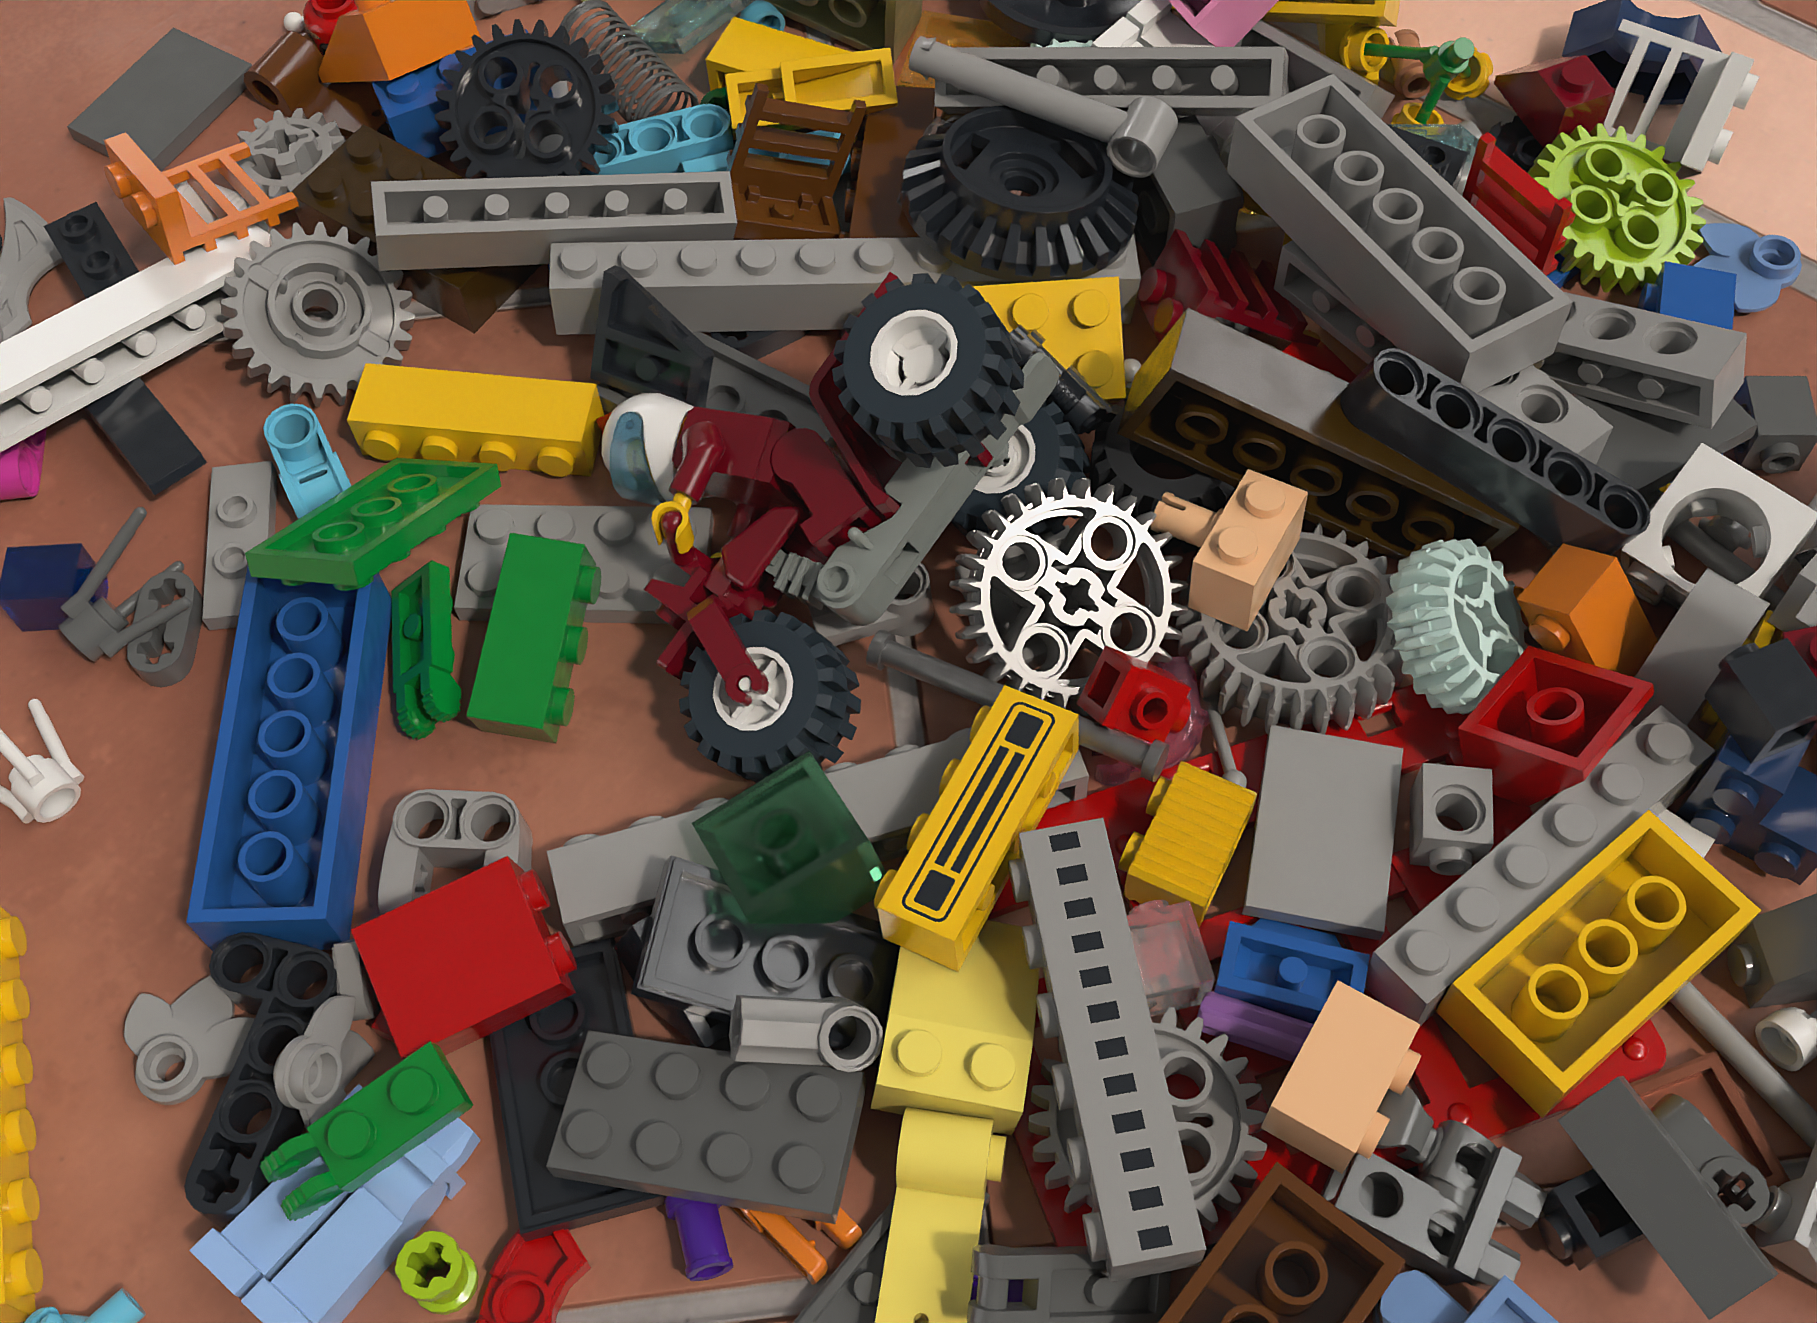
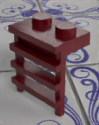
[1137,229,1321,347]

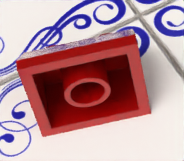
[1458,646,1654,807]

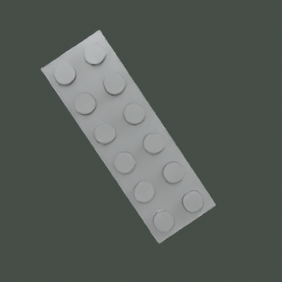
[1227,74,1573,393]

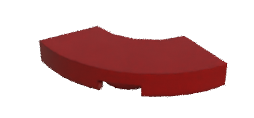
[476,1228,591,1323]

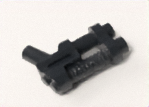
[1010,324,1113,434]

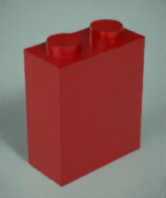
[351,856,577,1060]

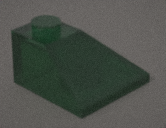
[692,751,886,924]

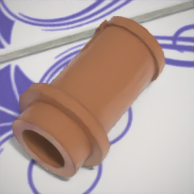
[1388,29,1431,98]

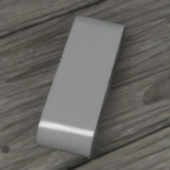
[1631,568,1770,727]

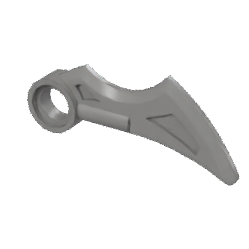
[0,197,64,343]

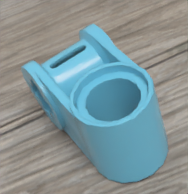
[263,403,352,519]

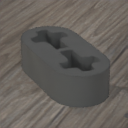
[127,571,204,688]

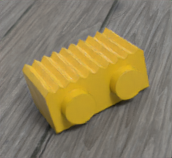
[1118,761,1257,928]

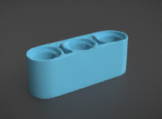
[579,104,734,176]

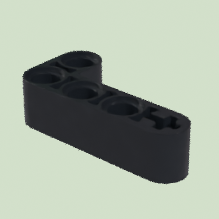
[184,932,337,1229]

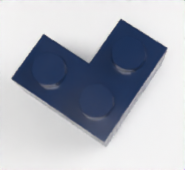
[1675,729,1817,885]

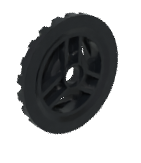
[900,105,1139,283]

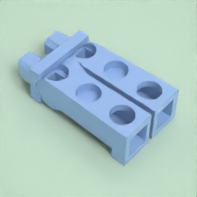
[189,1084,481,1323]

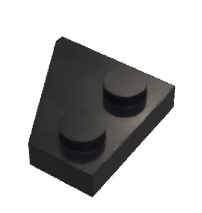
[590,265,714,408]

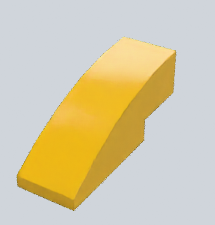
[725,48,898,140]

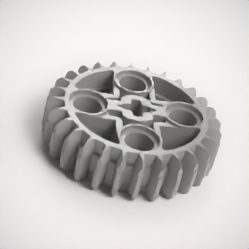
[949,478,1189,716]
[1175,523,1405,734]

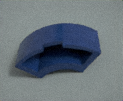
[1562,0,1722,105]

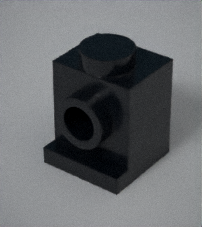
[1538,1168,1646,1271]

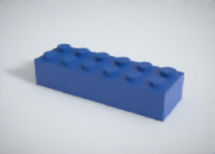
[186,566,392,952]

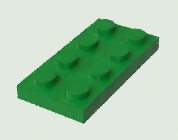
[245,458,501,591]

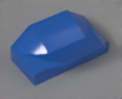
[1214,918,1370,1024]

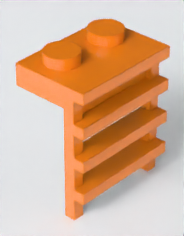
[104,132,299,265]

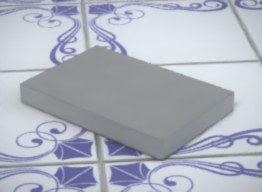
[1242,725,1403,940]

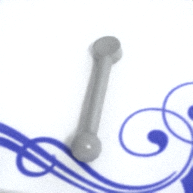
[1195,690,1247,788]

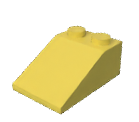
[870,920,1040,1136]

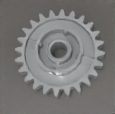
[221,222,415,407]

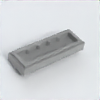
[202,461,278,630]

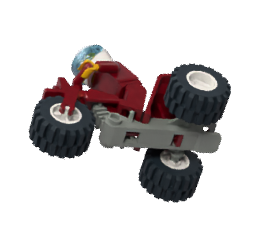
[602,272,1092,786]

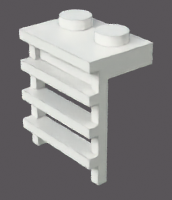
[1603,19,1760,173]

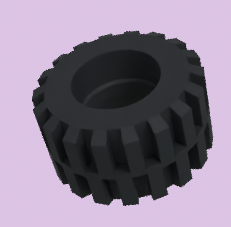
[1089,396,1236,555]

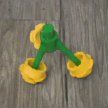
[1339,23,1493,142]

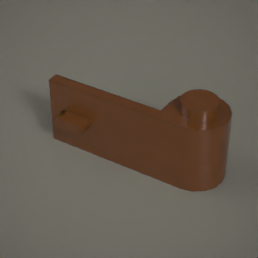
[244,31,390,138]

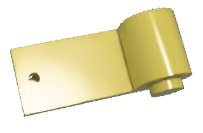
[875,1107,1007,1323]

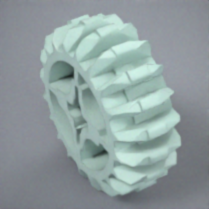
[1386,539,1529,715]

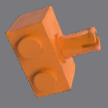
[1513,544,1658,677]

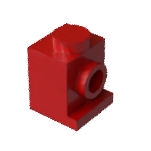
[1076,645,1191,743]

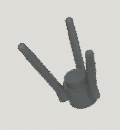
[58,507,192,662]

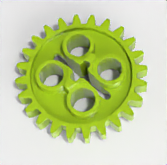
[1528,123,1706,295]

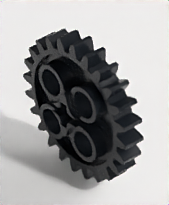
[434,19,620,179]

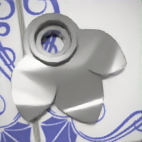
[124,975,255,1105]
[273,995,375,1131]

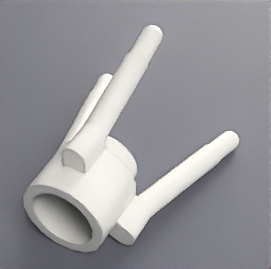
[0,699,84,824]

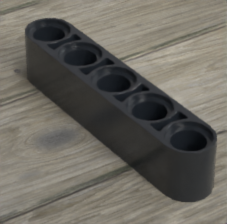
[1340,348,1650,555]

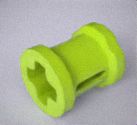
[395,1231,479,1315]

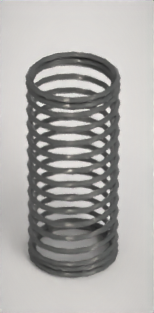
[558,0,699,123]

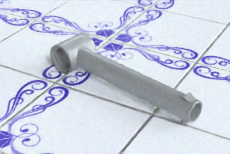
[909,36,1178,178]

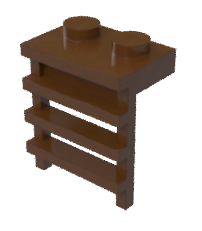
[726,83,867,240]

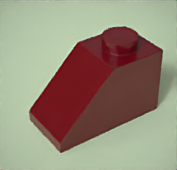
[1494,55,1615,149]

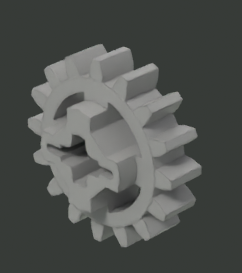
[236,108,345,214]

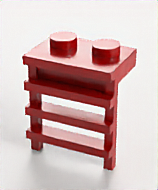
[1462,132,1576,276]

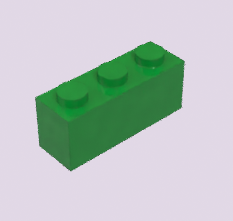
[466,533,601,743]

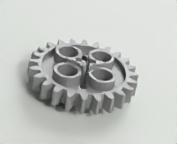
[1028,1006,1267,1232]

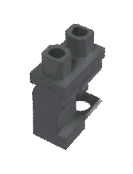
[1320,1086,1547,1291]

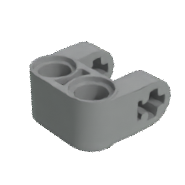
[378,789,533,915]

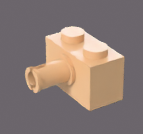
[1151,469,1308,631]
[1261,980,1422,1174]

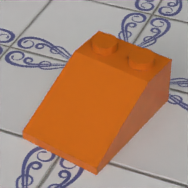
[318,0,481,83]

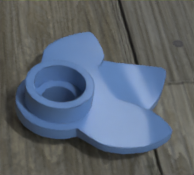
[1693,223,1802,313]

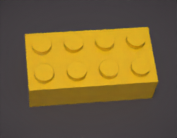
[972,276,1126,403]
[1436,810,1762,1118]

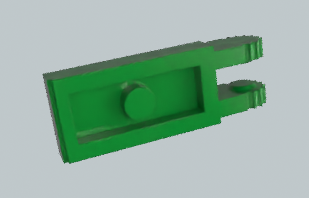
[391,560,462,740]
[260,1041,474,1221]

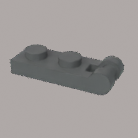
[967,1244,1171,1323]

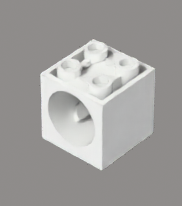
[1621,443,1817,610]

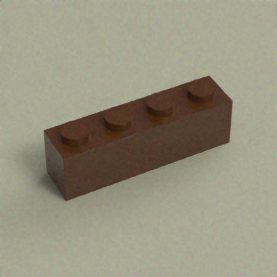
[839,86,937,239]

